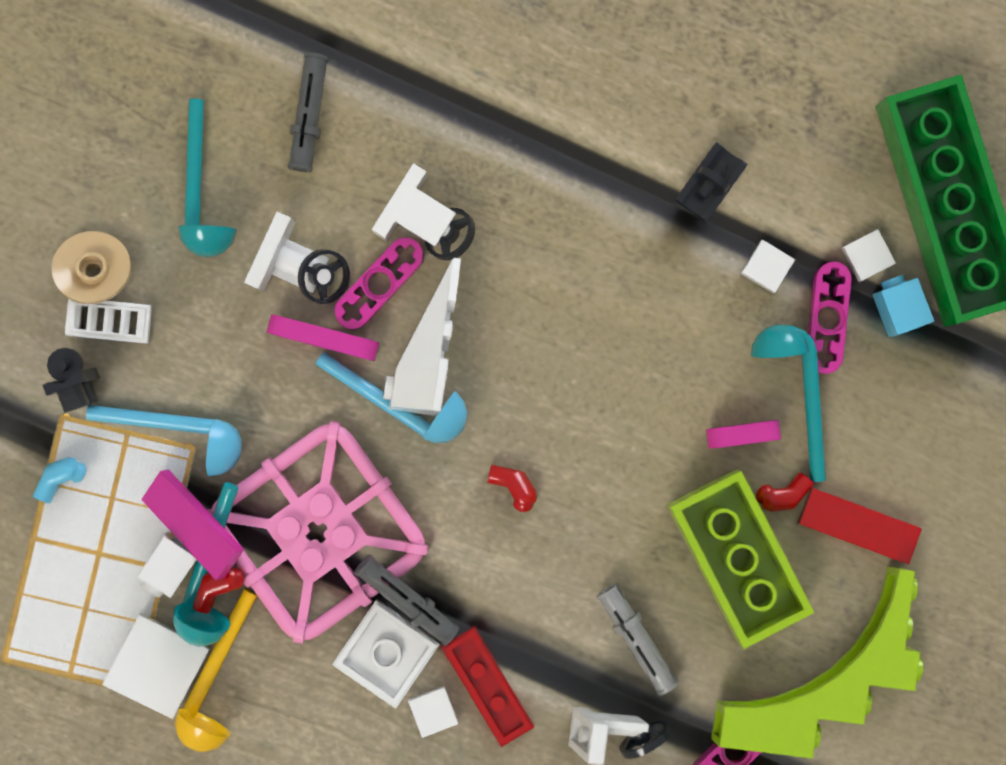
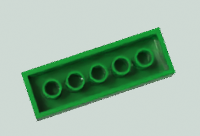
[875,74,1006,327]

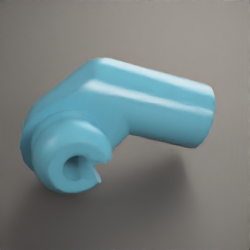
[32,457,87,504]

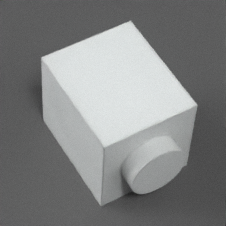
[137,533,196,598]

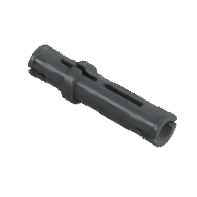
[287,53,329,173]
[354,554,459,646]

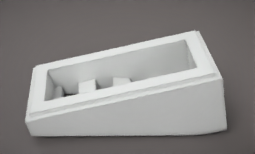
[65,298,153,344]

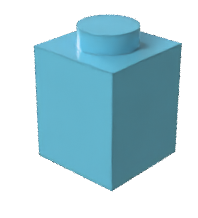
[872,275,935,337]

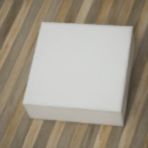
[841,229,896,282]
[740,240,795,294]
[408,685,459,738]

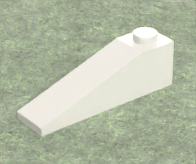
[383,258,461,416]

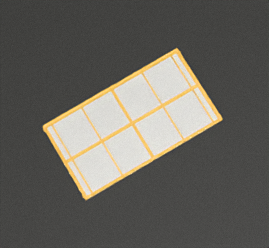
[0,414,197,688]

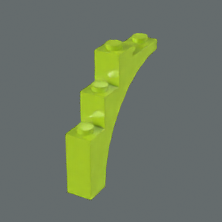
[711,566,923,759]

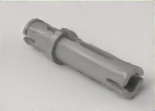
[596,583,679,696]

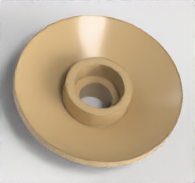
[51,231,131,304]

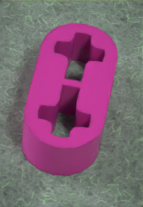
[706,420,781,449]

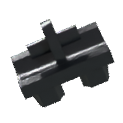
[675,142,748,222]
[42,348,100,413]

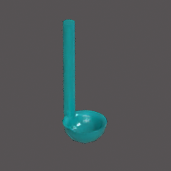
[178,98,237,258]
[751,324,826,482]
[173,482,239,647]

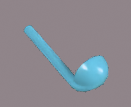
[315,352,468,443]
[86,405,242,477]

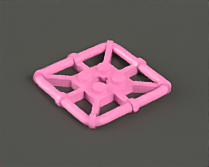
[207,421,428,644]

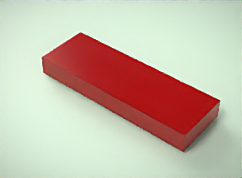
[797,488,922,565]
[441,625,534,747]

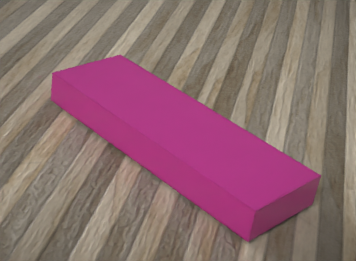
[141,469,244,580]

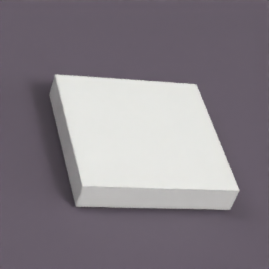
[332,599,440,709]
[102,613,210,719]

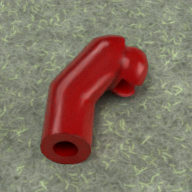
[487,465,537,512]
[756,472,814,512]
[192,568,244,614]

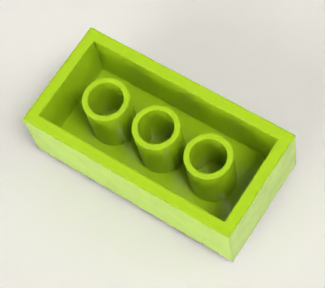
[666,469,815,649]

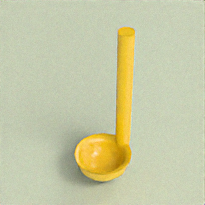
[174,588,257,752]

